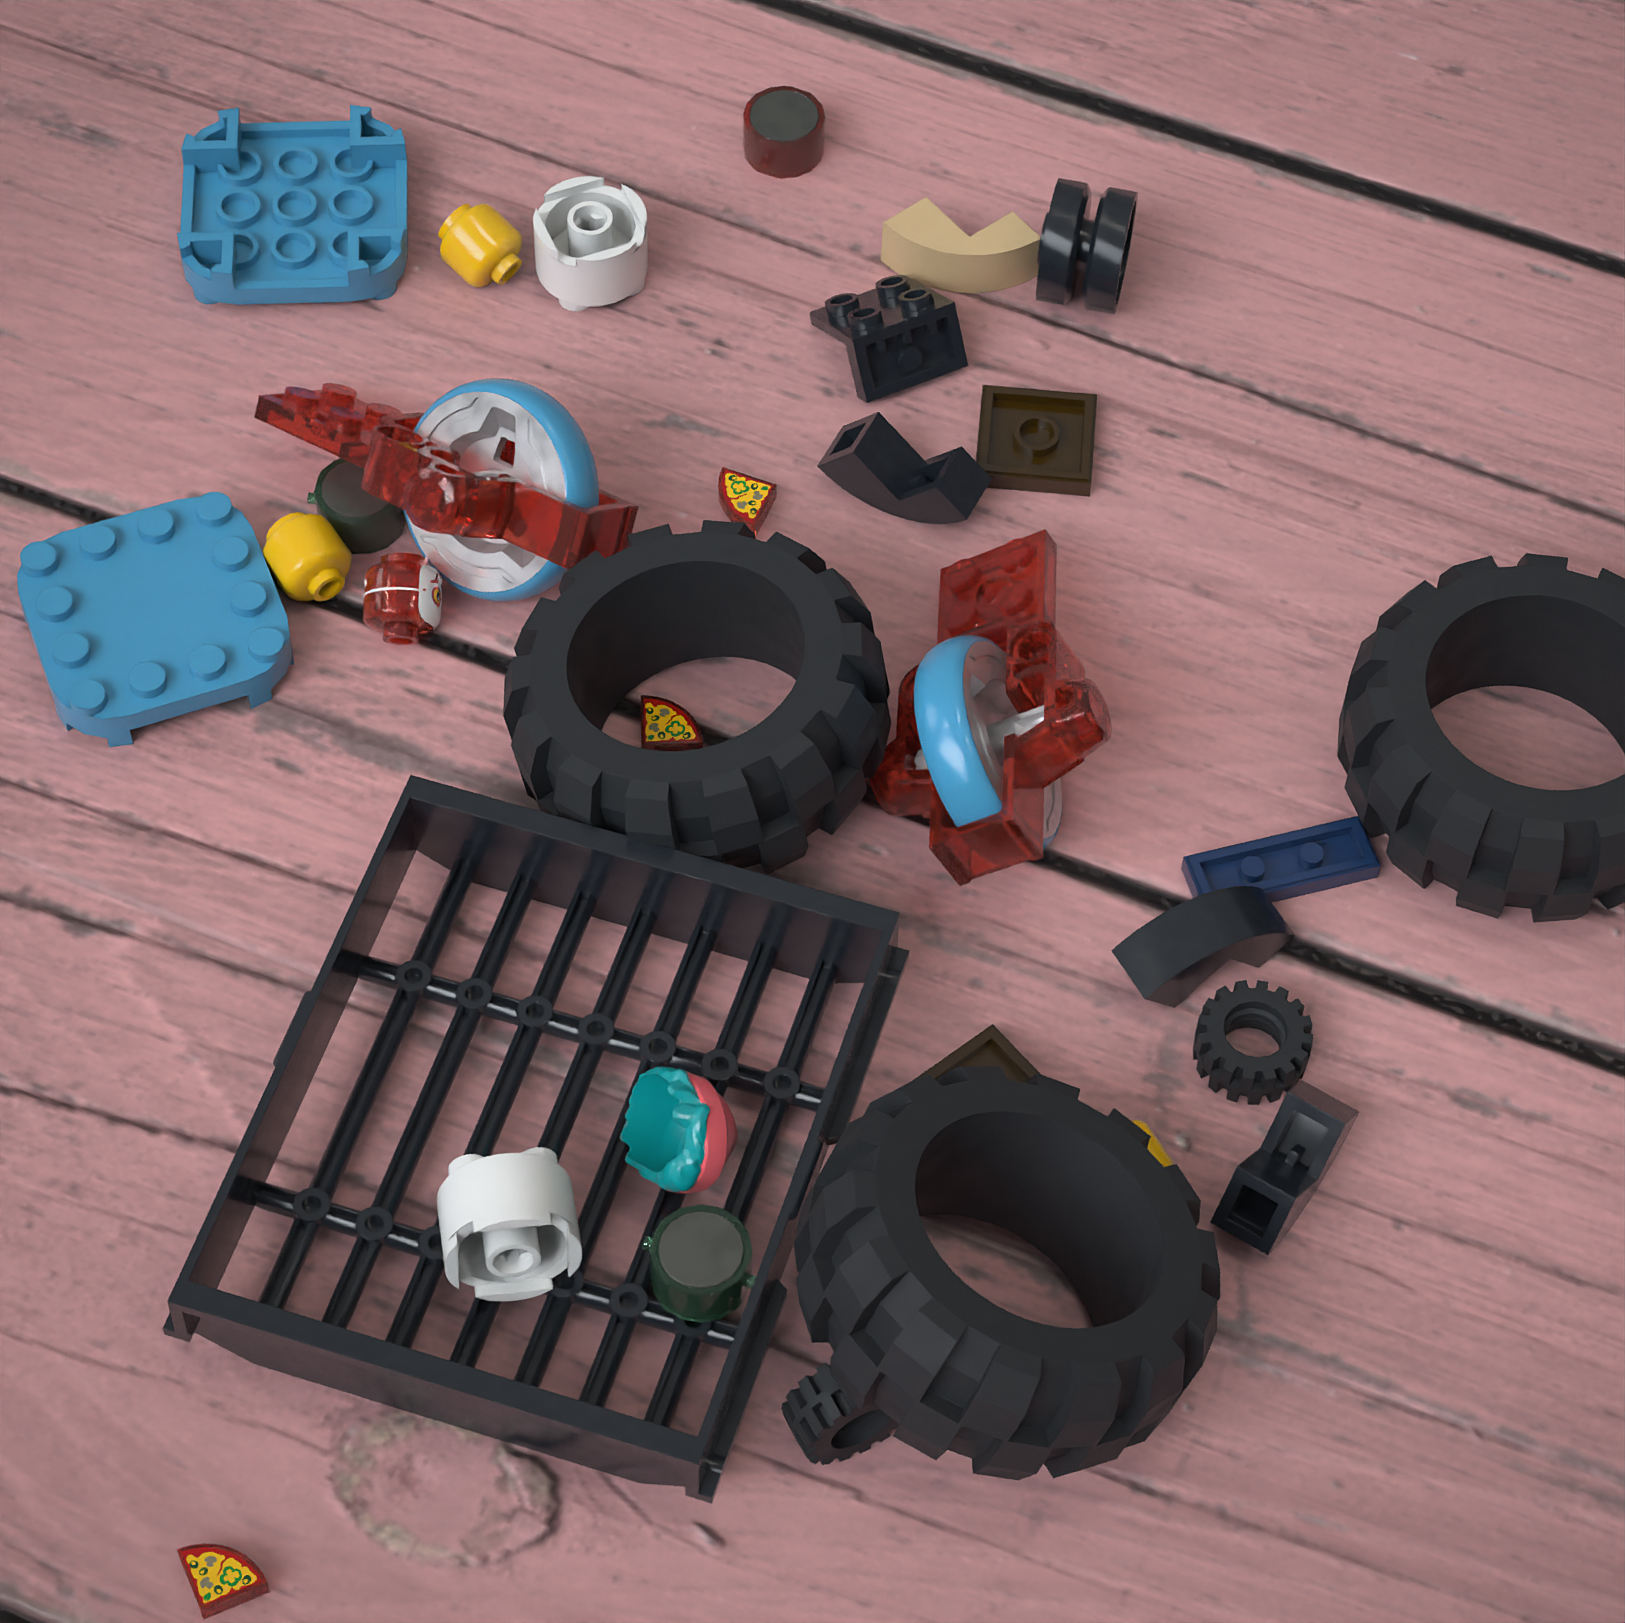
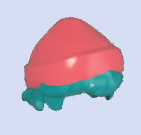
[620,1067,738,1194]

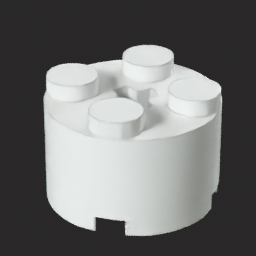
[533,176,648,312]
[437,1147,582,1301]

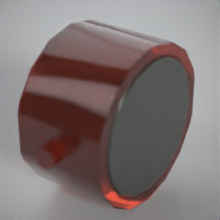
[743,86,825,179]

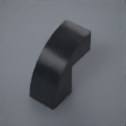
[817,412,992,524]
[1111,886,1295,1008]
[1210,1080,1359,1255]

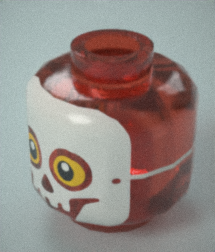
[362,552,442,645]

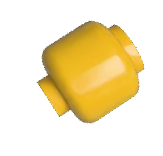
[438,203,522,288]
[262,512,352,602]

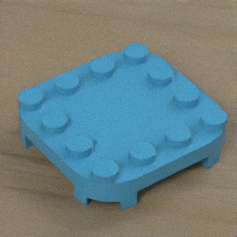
[177,105,408,305]
[17,492,294,747]

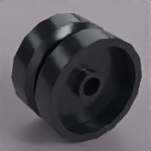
[1036,178,1138,314]

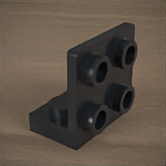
[809,275,968,403]

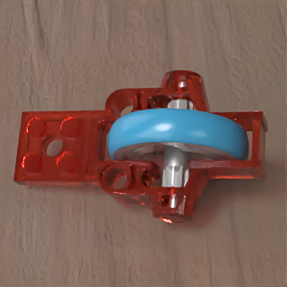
[254,378,639,602]
[869,529,1112,886]

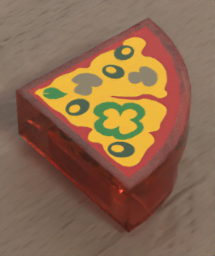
[718,467,777,538]
[641,695,703,751]
[177,1543,270,1620]

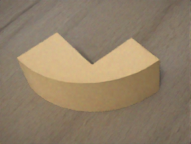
[881,197,1041,293]

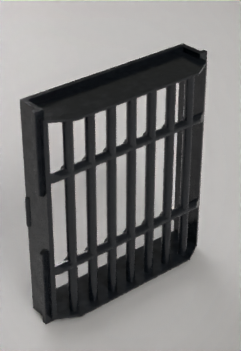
[163,775,910,1504]

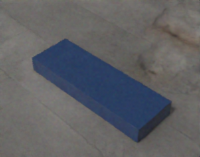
[1181,816,1381,902]

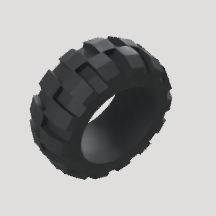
[503,520,892,875]
[1337,553,1625,923]
[794,1066,1220,1480]

